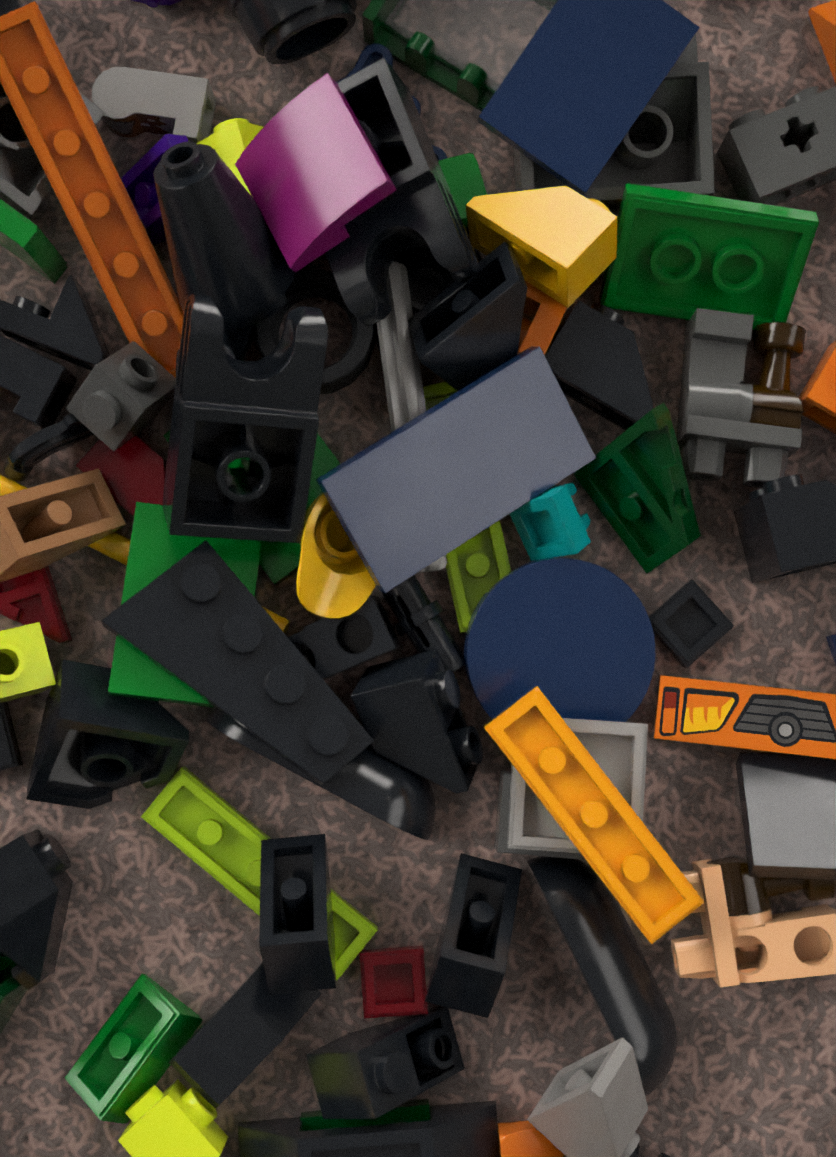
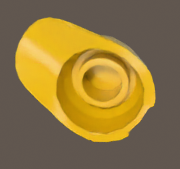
[296,493,376,619]

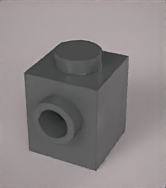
[66,341,176,451]

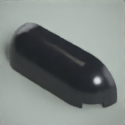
[206,708,436,840]
[527,856,677,1096]

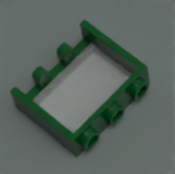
[362,0,557,111]

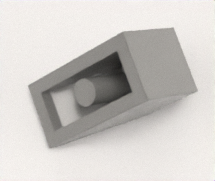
[527,1037,648,1157]

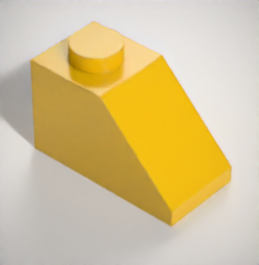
[466,185,617,308]

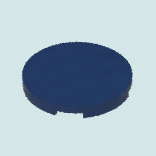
[464,557,656,722]

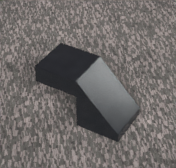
[169,961,322,1108]

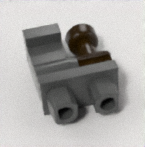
[676,308,806,488]

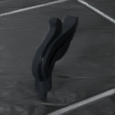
[4,413,94,481]

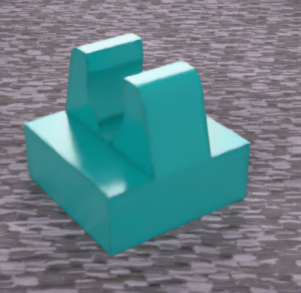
[510,483,591,561]

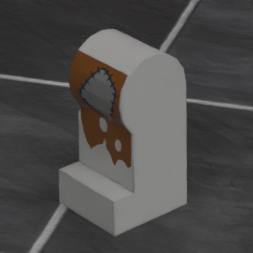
[92,67,216,143]

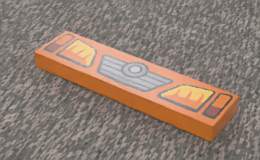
[653,675,836,759]

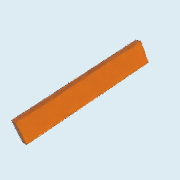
[0,1,183,378]

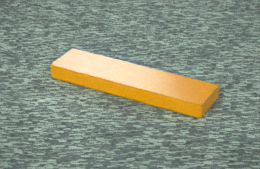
[483,686,704,944]

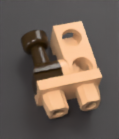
[671,856,836,988]

